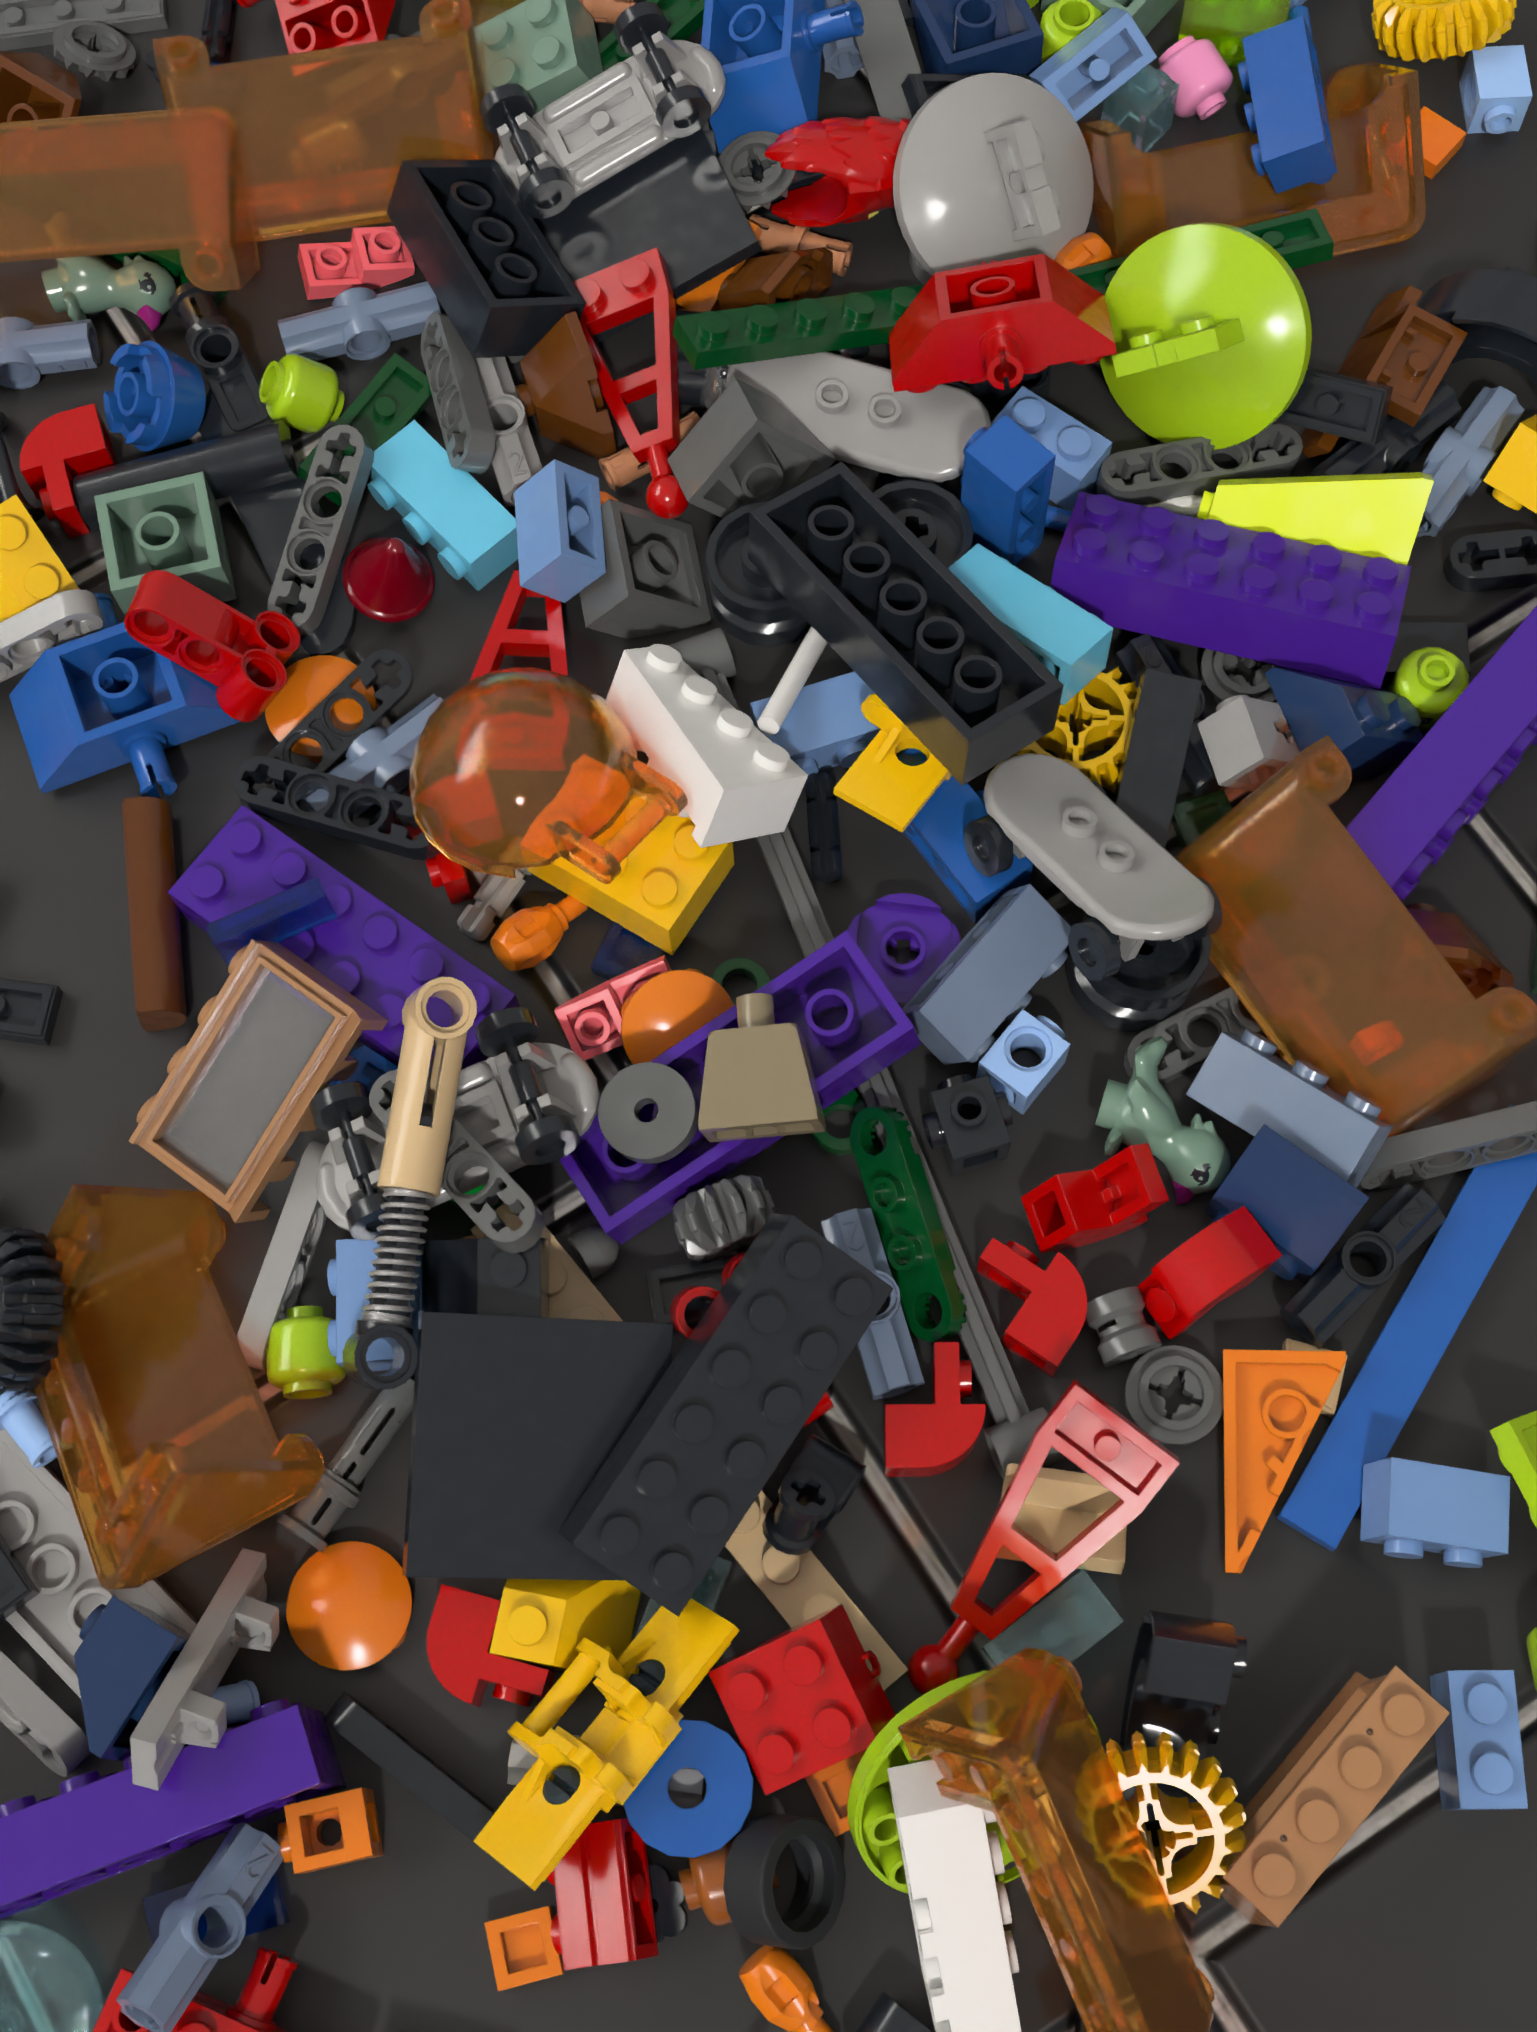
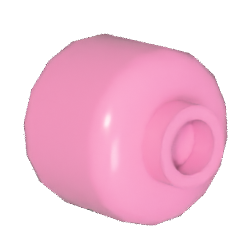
[1155,36,1233,120]

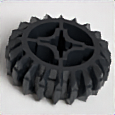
[0,1226,67,1395]

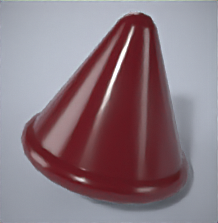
[342,537,434,623]

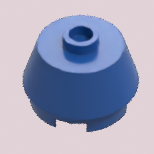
[103,341,206,451]

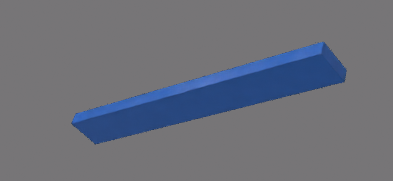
[1276,1105,1537,1552]

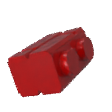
[547,1818,659,1970]

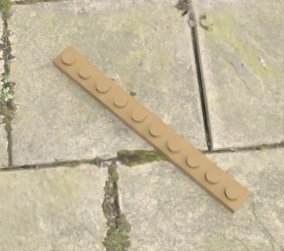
[470,1204,908,1691]

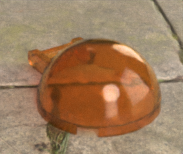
[409,668,688,884]

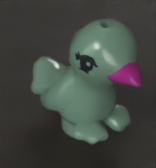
[41,216,177,332]
[1095,1036,1231,1206]

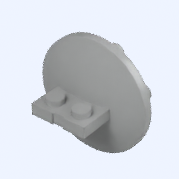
[893,73,1094,275]

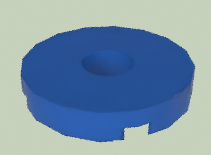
[623,1720,754,1858]

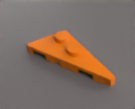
[1223,1349,1346,1574]

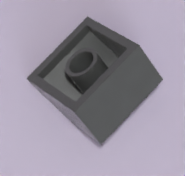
[667,378,836,518]
[579,499,711,639]

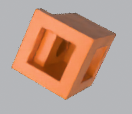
[278,1787,384,1874]

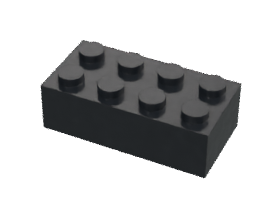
[386,160,586,358]

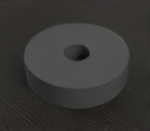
[598,1062,699,1164]

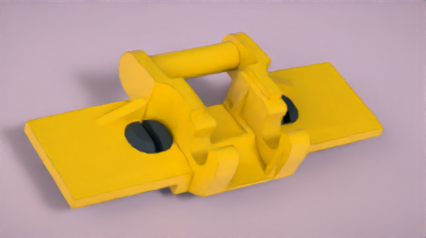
[473,1598,740,1891]

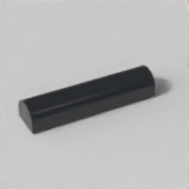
[73,421,298,532]

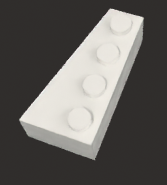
[603,644,808,848]
[887,1752,1021,2032]

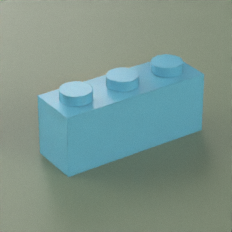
[367,420,518,591]
[948,544,1113,705]

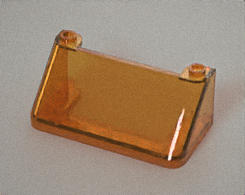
[153,0,496,247]
[1078,62,1426,259]
[0,106,261,291]
[1174,735,1537,1137]
[34,1184,325,1590]
[898,1647,1215,2032]

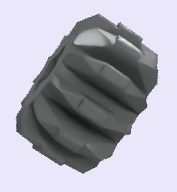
[672,1175,776,1261]

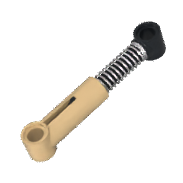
[343,977,477,1389]

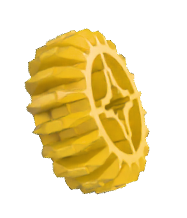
[1371,0,1517,63]
[1012,666,1137,794]
[1061,1730,1246,1922]

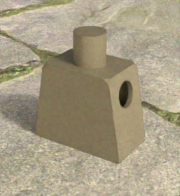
[698,993,826,1142]

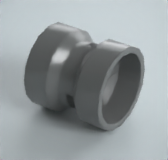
[1085,1286,1162,1367]

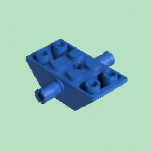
[700,0,864,154]
[9,593,241,799]

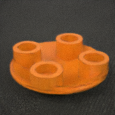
[265,655,378,763]
[621,968,734,1064]
[286,1541,412,1671]

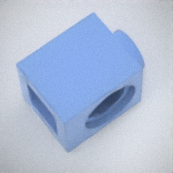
[1459,45,1533,134]
[976,1009,1071,1115]

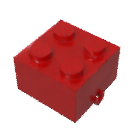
[708,1604,896,1796]

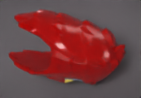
[765,116,910,228]

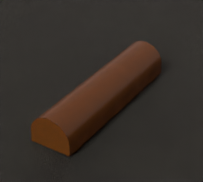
[122,797,187,1032]

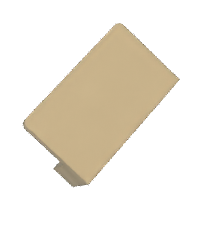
[996,1463,1127,1575]

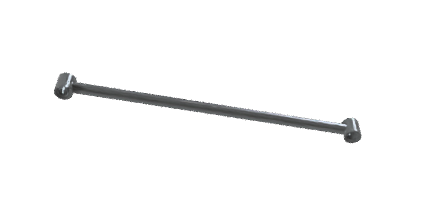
[667,627,1064,1481]

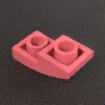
[297,226,415,300]
[554,955,672,1061]

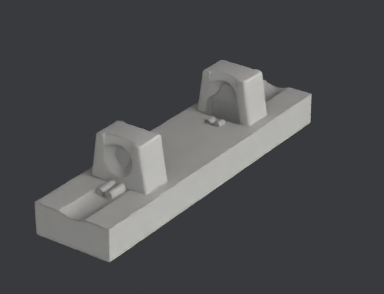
[130,1548,280,1791]

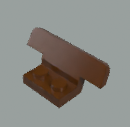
[1301,285,1468,458]

